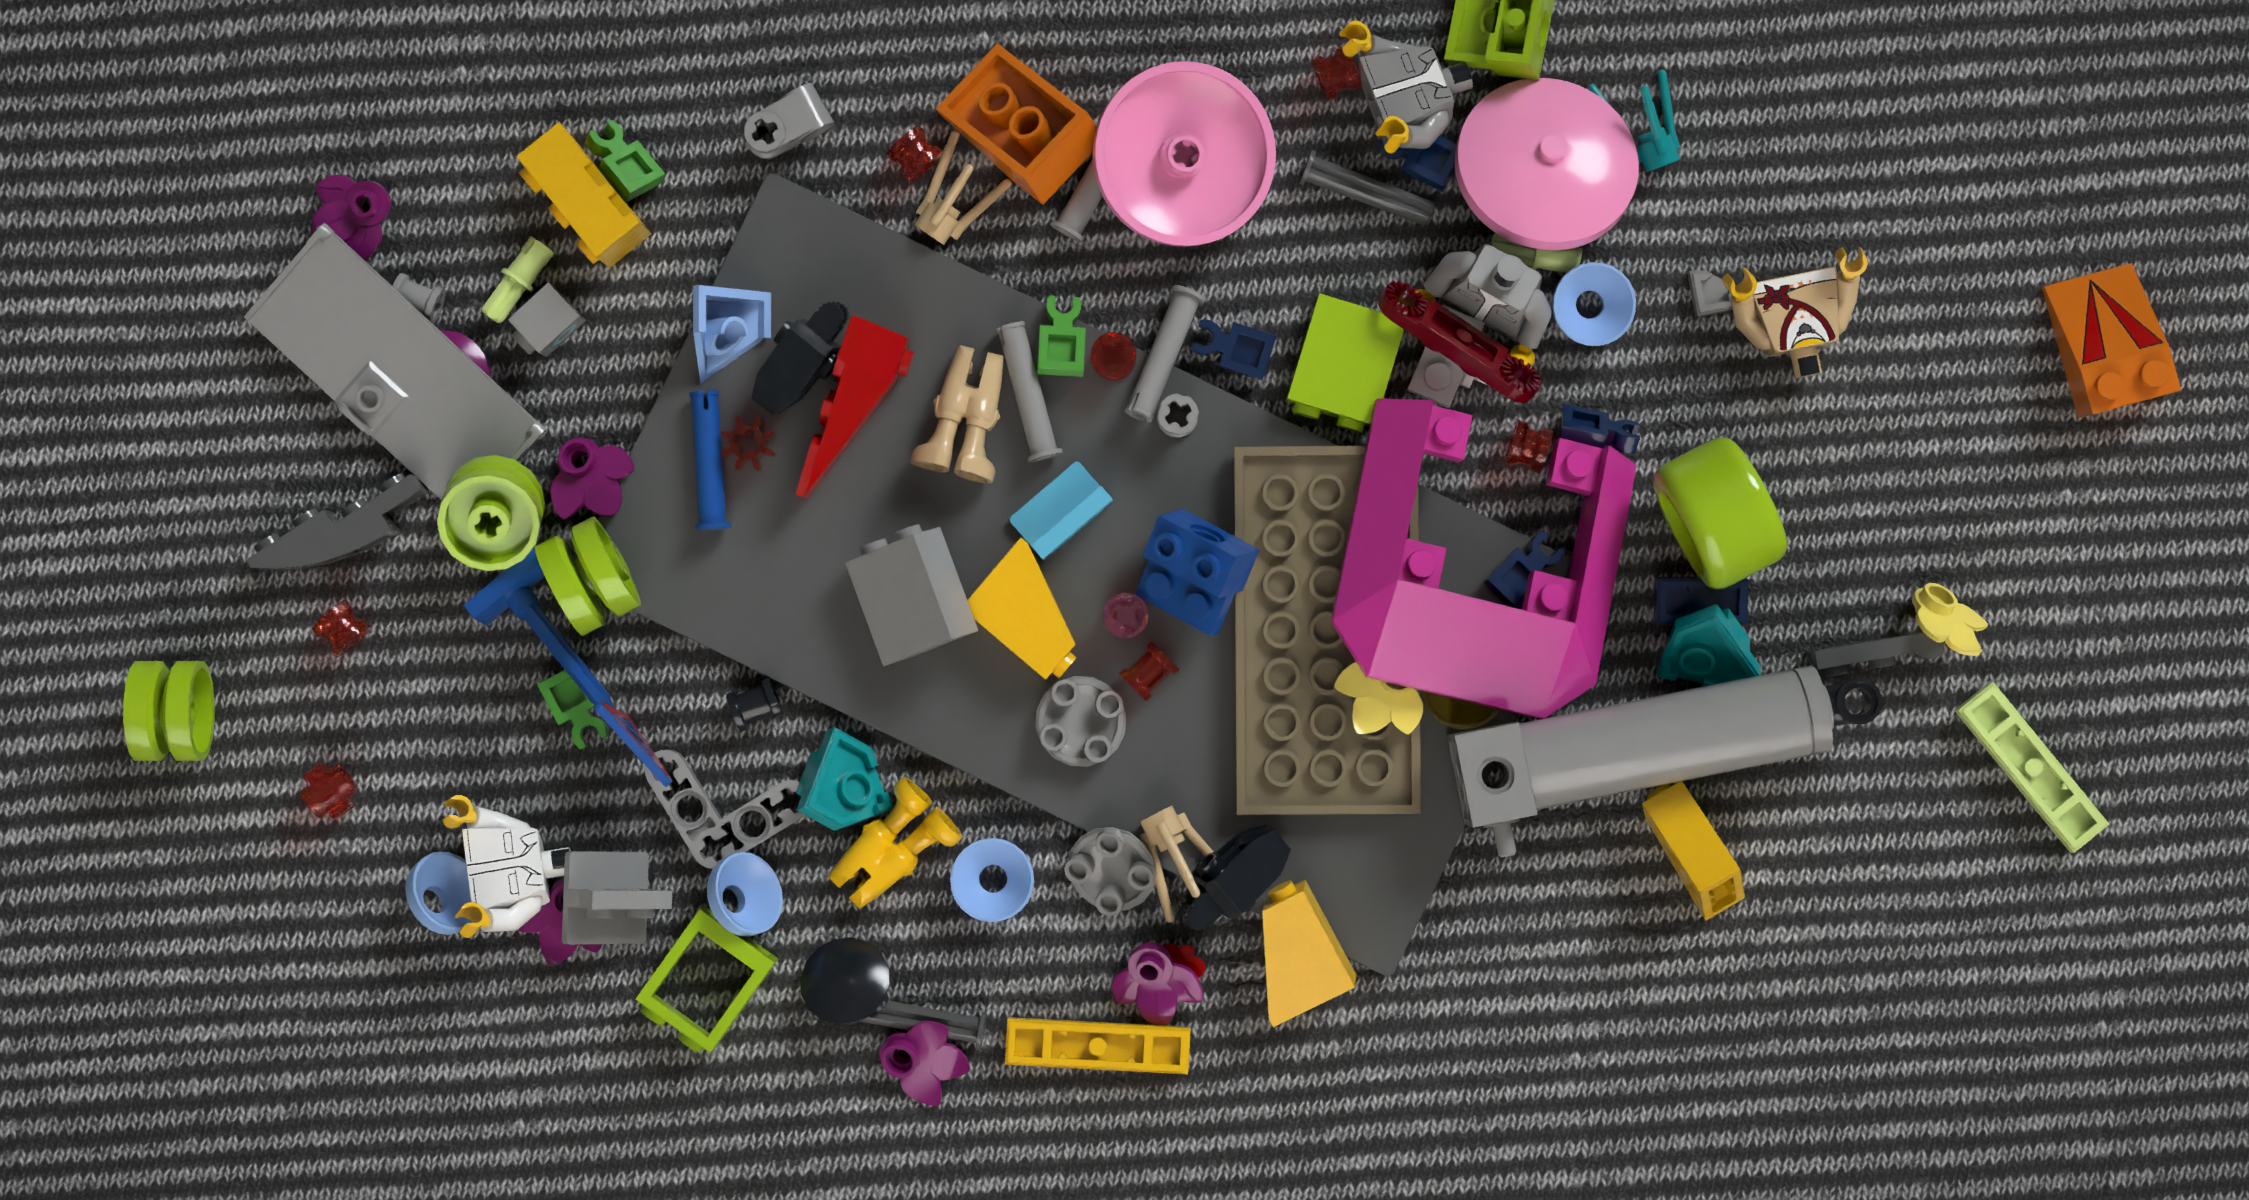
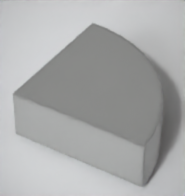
[1687,270,1733,317]

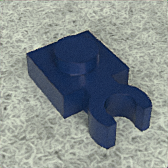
[1378,136,1457,192]
[1191,320,1277,381]
[1559,404,1640,454]
[1483,531,1565,610]

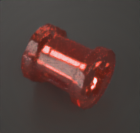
[1119,641,1180,701]

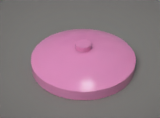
[1092,61,1276,247]
[1455,78,1639,250]

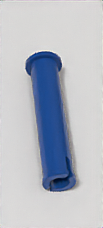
[689,390,732,530]

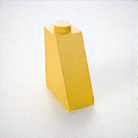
[967,538,1077,680]
[1642,781,1745,921]
[1262,880,1356,1027]

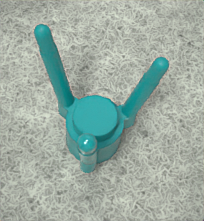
[1588,70,1681,172]

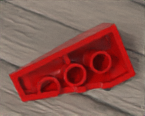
[795,315,915,500]

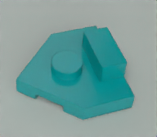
[1657,604,1761,687]
[796,727,894,831]

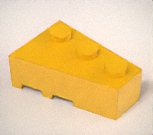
[516,122,651,268]

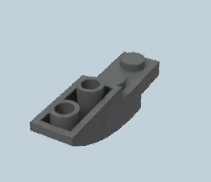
[246,473,429,570]

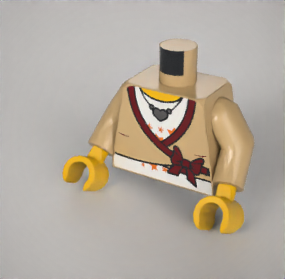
[1722,247,1868,379]

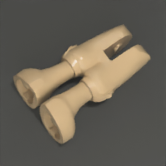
[910,345,1004,484]

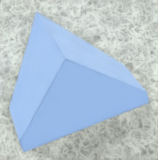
[693,285,771,384]

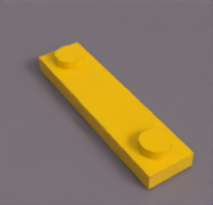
[1005,1017,1191,1074]

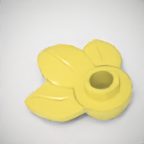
[1912,583,1988,656]
[1334,662,1423,735]

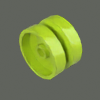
[437,455,545,571]
[535,517,641,636]
[123,661,215,761]

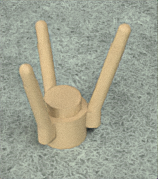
[914,130,1012,245]
[1139,805,1214,923]

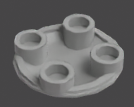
[1035,676,1126,767]
[1064,827,1157,916]

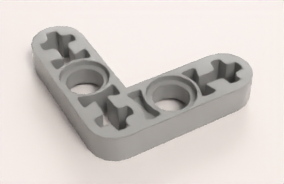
[645,749,805,869]

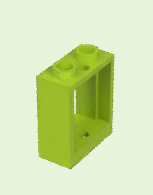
[635,906,779,1053]

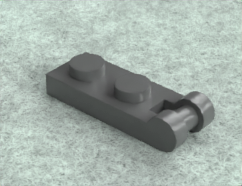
[1806,632,1944,677]

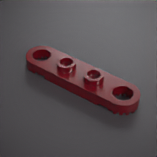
[1378,281,1542,403]

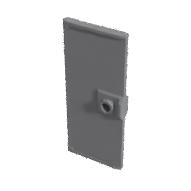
[244,223,547,500]

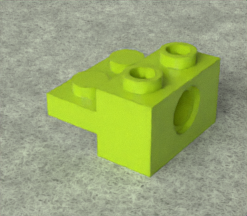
[1444,0,1555,80]

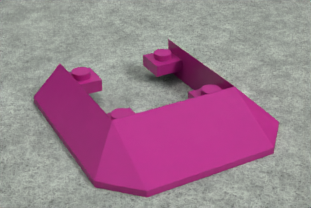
[1331,398,1637,719]

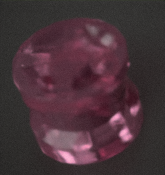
[1103,592,1149,639]

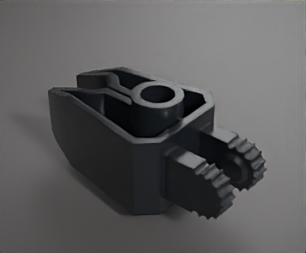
[751,301,850,415]
[1174,825,1291,931]

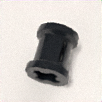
[726,678,784,732]

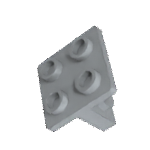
[562,851,672,945]

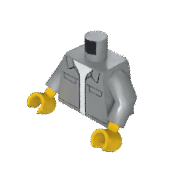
[1339,21,1473,154]
[1415,244,1551,369]

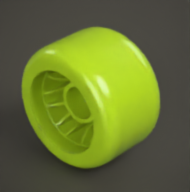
[1653,437,1788,589]

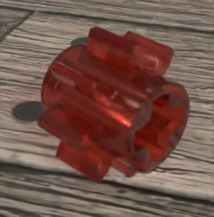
[721,416,777,471]
[299,763,358,819]

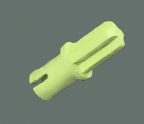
[1490,233,1582,273]
[482,236,554,323]

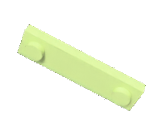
[1954,682,2109,853]

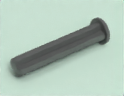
[1299,150,1435,225]
[860,1001,987,1050]

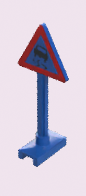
[463,546,673,787]

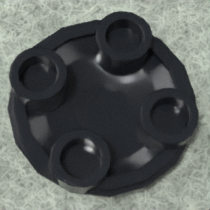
[800,937,890,1026]

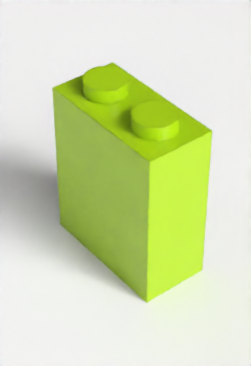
[1285,293,1404,433]

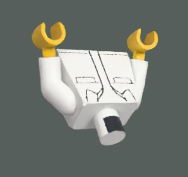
[443,795,571,938]

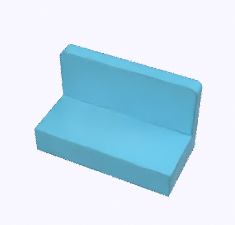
[1010,462,1113,561]

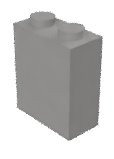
[845,524,978,667]

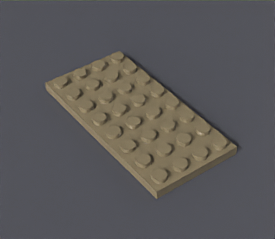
[1234,446,1421,815]

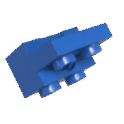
[1135,509,1259,636]

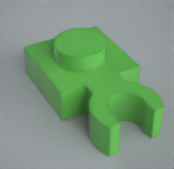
[585,120,665,202]
[1037,295,1086,377]
[537,670,609,749]

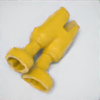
[827,776,963,910]

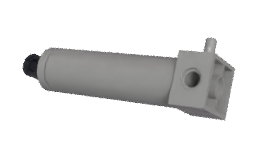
[1447,665,1882,857]

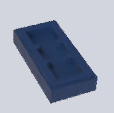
[1653,577,1749,625]

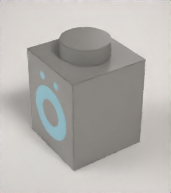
[508,282,586,357]

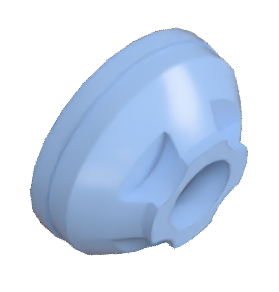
[1552,262,1636,346]
[950,838,1034,922]
[405,851,472,935]
[707,852,783,936]

